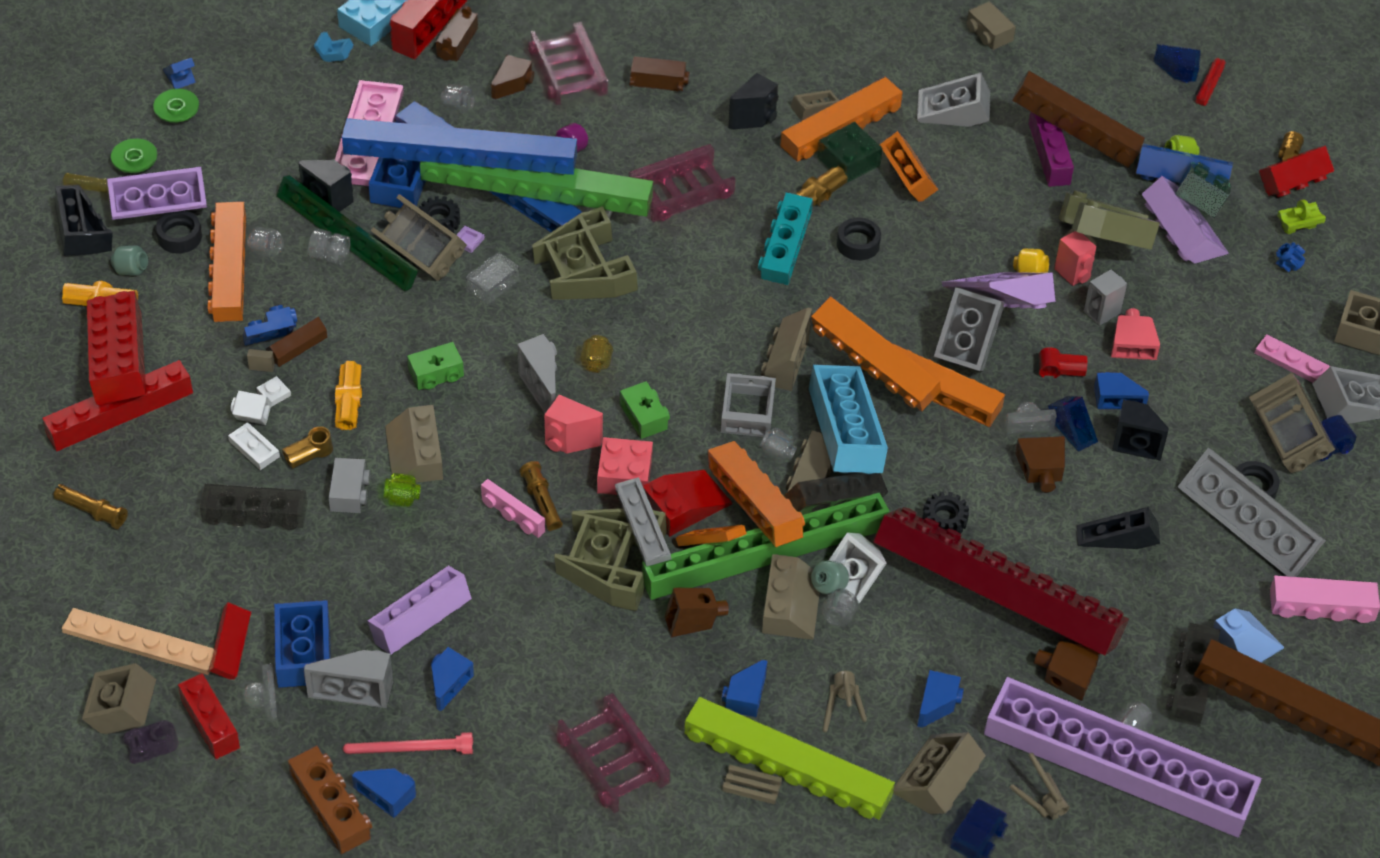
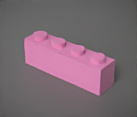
[1270,576,1380,623]

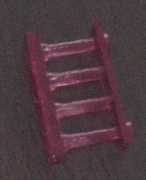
[528,22,608,105]
[629,144,736,222]
[556,693,670,813]

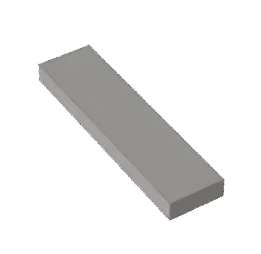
[615,477,671,567]

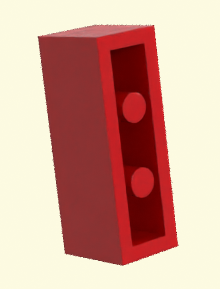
[1259,146,1334,197]
[178,673,240,759]

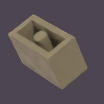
[967,1,1016,50]

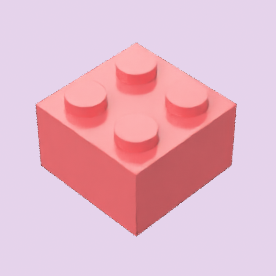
[597,437,653,495]

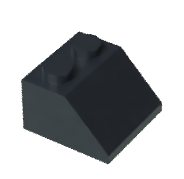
[728,73,779,130]
[298,160,354,212]
[1112,399,1169,461]

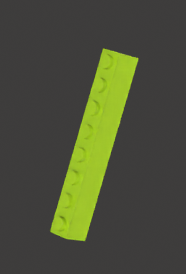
[684,697,895,820]

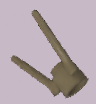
[822,671,867,732]
[1010,753,1070,820]

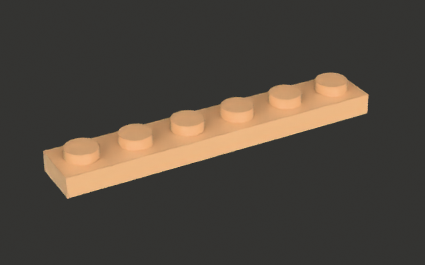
[62,608,214,675]

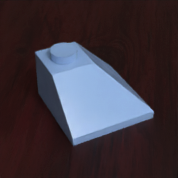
[1210,609,1284,662]

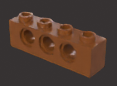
[288,746,372,854]

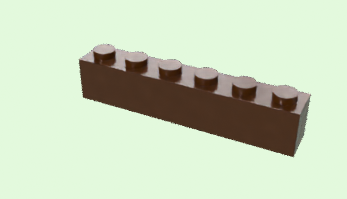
[1012,71,1145,168]

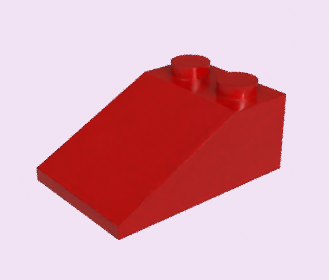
[643,470,732,537]

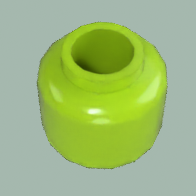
[1164,135,1199,155]

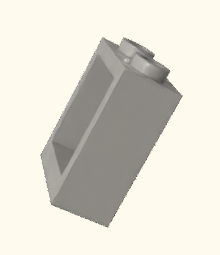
[721,373,776,438]

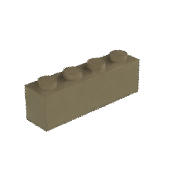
[782,431,832,515]

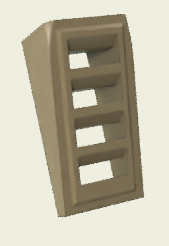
[790,90,839,121]

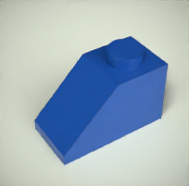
[1094,372,1149,409]
[431,647,474,711]
[721,660,768,717]
[917,670,964,728]
[352,768,416,818]

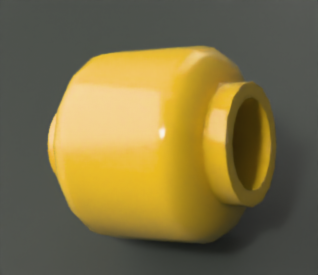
[1013,248,1049,273]

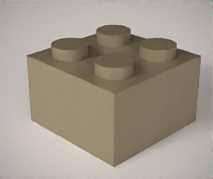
[1334,290,1380,355]
[82,663,156,734]

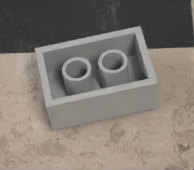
[934,287,1005,371]

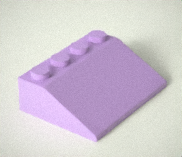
[942,272,1055,309]

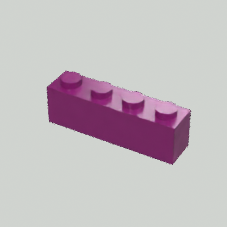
[1028,111,1074,187]

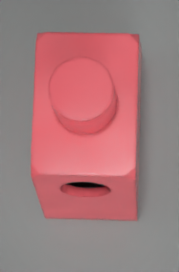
[1111,308,1160,360]

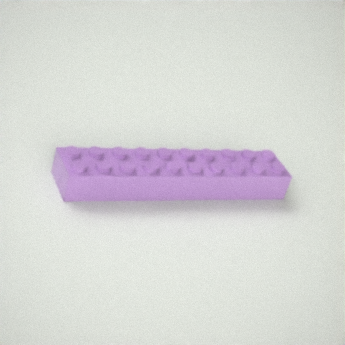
[984,677,1262,838]

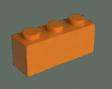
[879,131,938,202]

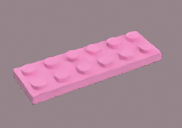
[335,80,404,186]

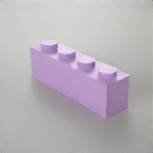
[368,566,472,654]

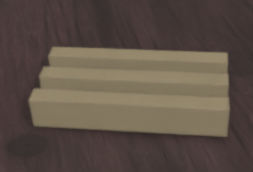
[722,765,782,804]

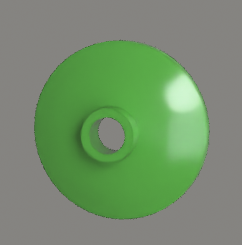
[153,89,199,122]
[111,138,157,173]

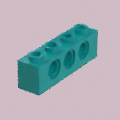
[758,192,813,285]

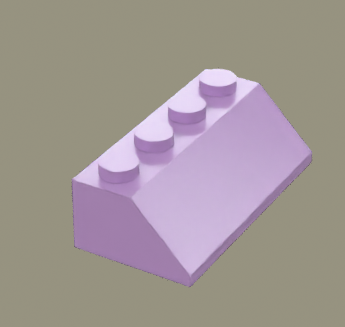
[107,167,207,220]
[1142,176,1228,263]

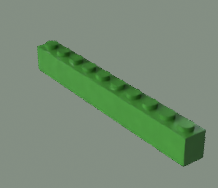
[420,161,653,217]
[642,492,890,600]

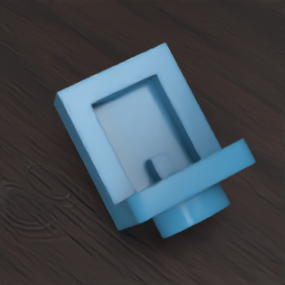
[314,32,354,62]

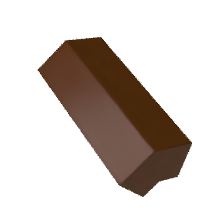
[266,317,327,367]

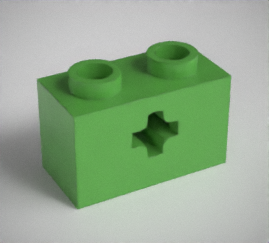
[407,342,464,390]
[620,381,670,439]

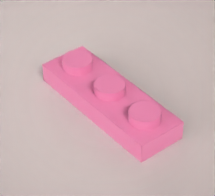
[1255,334,1330,383]
[481,479,545,538]

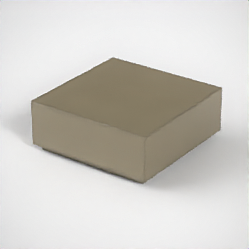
[247,349,275,372]

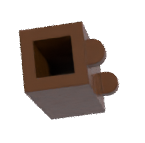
[436,6,478,62]
[630,56,690,92]

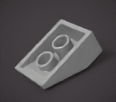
[917,73,990,127]
[517,334,557,413]
[1313,366,1380,425]
[304,650,393,708]

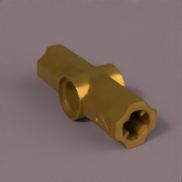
[795,166,848,206]

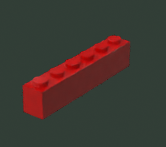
[42,360,193,452]

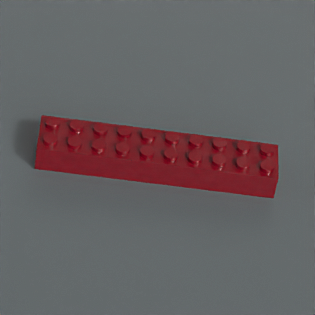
[874,507,1129,656]

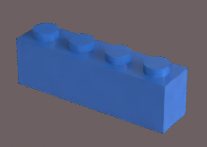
[1136,144,1233,194]

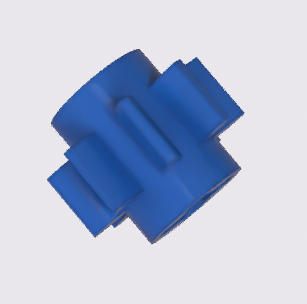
[1276,242,1306,272]

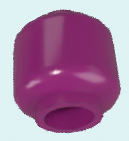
[555,123,588,153]

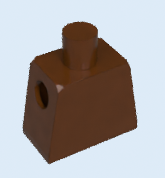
[1015,436,1065,493]
[664,588,729,637]
[1034,641,1100,701]

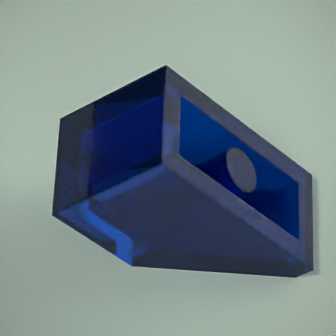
[1154,44,1201,82]
[1048,396,1098,452]

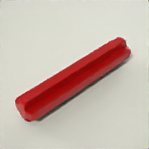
[1195,58,1225,106]

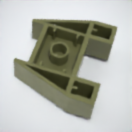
[1059,190,1160,250]
[532,206,638,300]
[554,508,667,611]

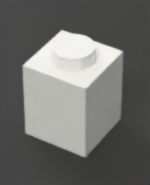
[231,391,272,425]

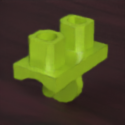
[1277,199,1326,234]

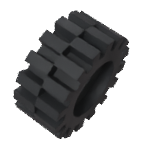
[418,196,460,238]
[922,491,969,533]

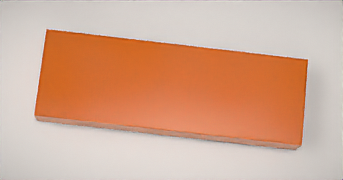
[676,525,747,546]

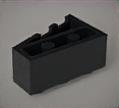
[55,185,113,256]

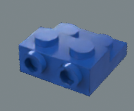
[243,305,297,346]

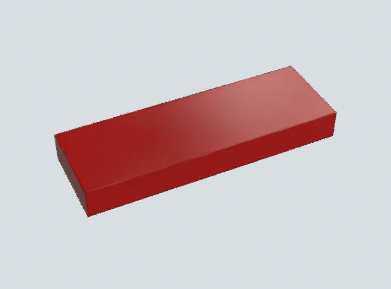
[209,602,251,680]

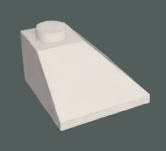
[829,533,886,605]

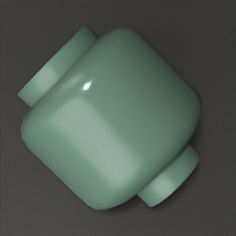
[111,245,148,276]
[811,561,849,594]

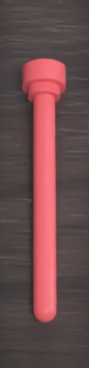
[343,732,473,755]

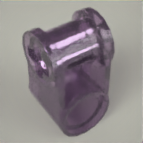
[123,720,179,764]

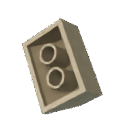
[761,308,812,391]
[385,405,443,486]
[762,554,820,640]
[893,732,986,814]

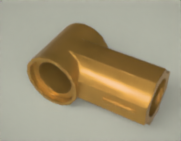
[282,426,333,469]

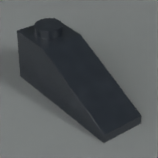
[1077,506,1160,549]

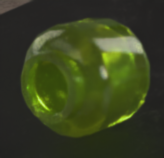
[383,473,421,507]

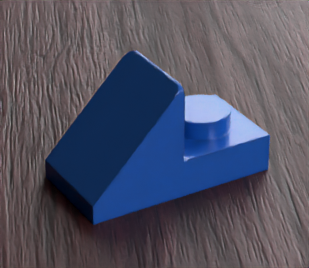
[163,58,196,89]

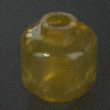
[580,335,613,373]

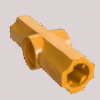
[62,281,138,306]
[335,361,362,430]

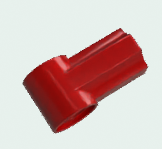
[1039,347,1088,378]

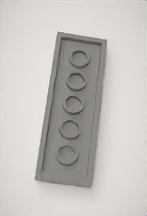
[1178,448,1326,577]

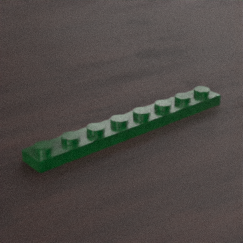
[277,175,418,291]

